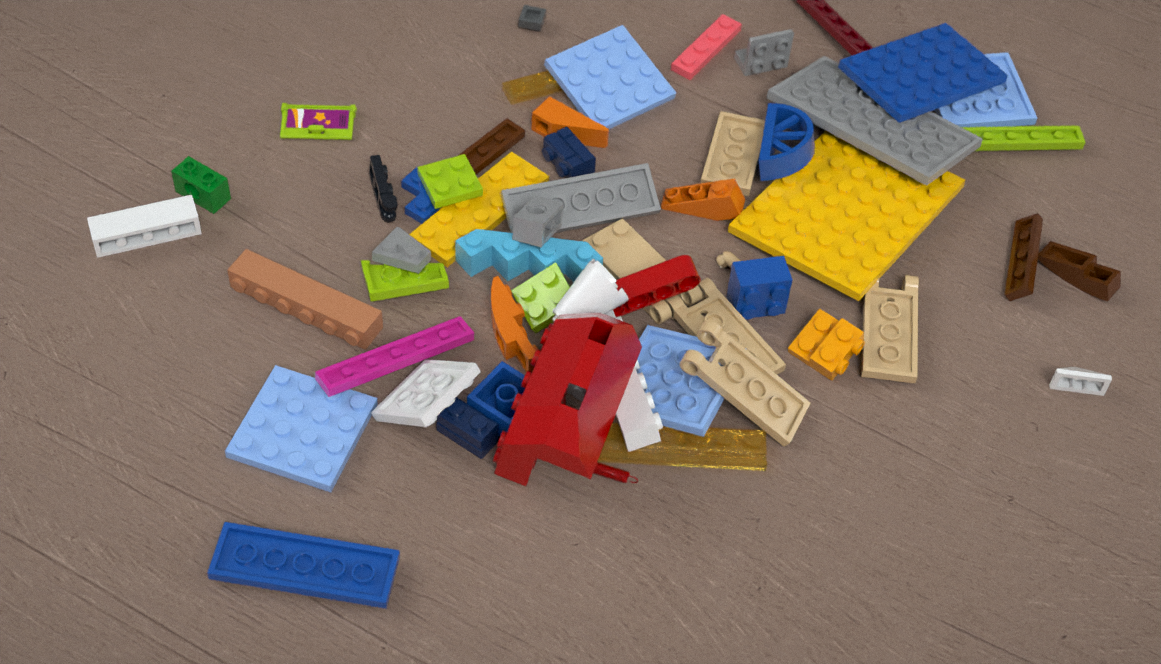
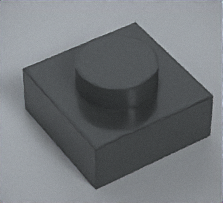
[518,5,547,31]

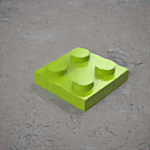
[417,154,483,209]
[511,262,570,334]

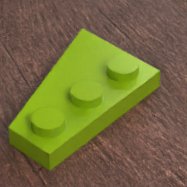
[361,260,449,302]

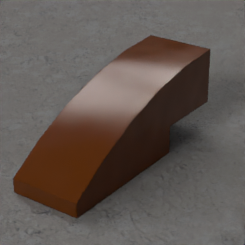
[1038,241,1121,302]

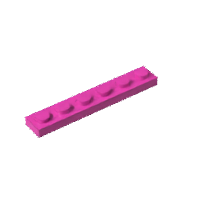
[315,316,474,397]

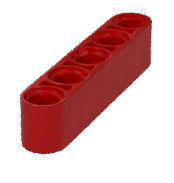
[613,255,701,317]

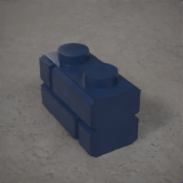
[542,127,596,178]
[436,397,499,459]

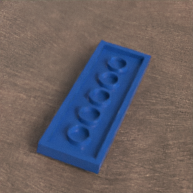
[207,522,400,609]

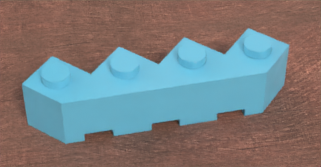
[455,229,603,283]

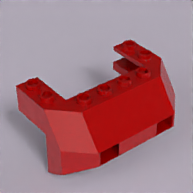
[493,312,642,486]

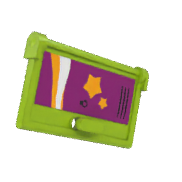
[280,103,357,140]

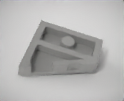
[372,227,431,274]

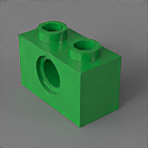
[171,156,231,214]

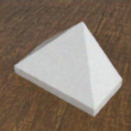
[1049,367,1112,396]

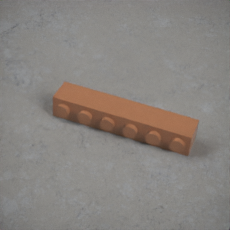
[227,249,383,350]

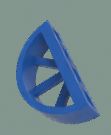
[759,103,815,181]

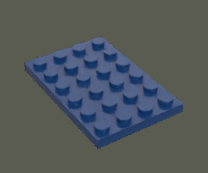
[838,23,1008,123]

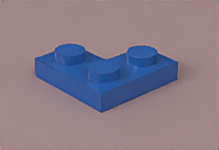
[401,166,442,224]

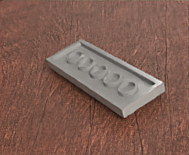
[501,163,661,233]

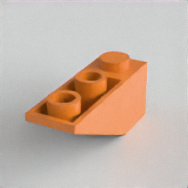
[531,96,609,148]
[661,178,745,221]

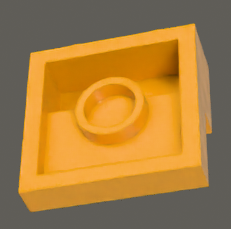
[788,309,865,381]

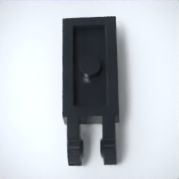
[369,155,398,223]

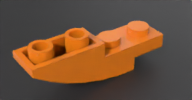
[491,276,538,372]

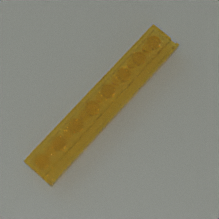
[598,423,767,471]

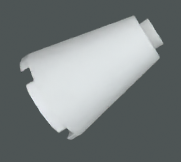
[552,259,629,322]

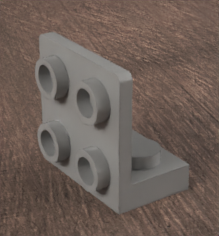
[734,29,794,76]

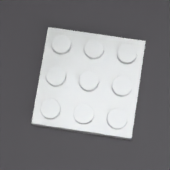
[371,359,481,427]

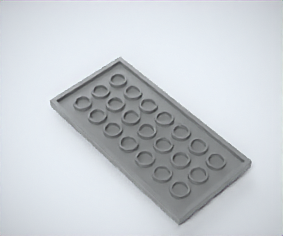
[767,56,983,185]

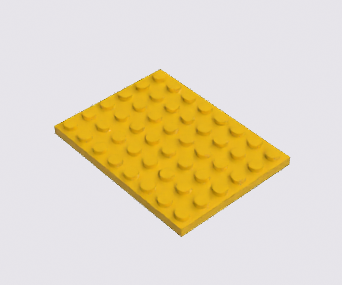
[728,131,965,301]

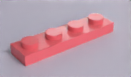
[671,14,742,80]

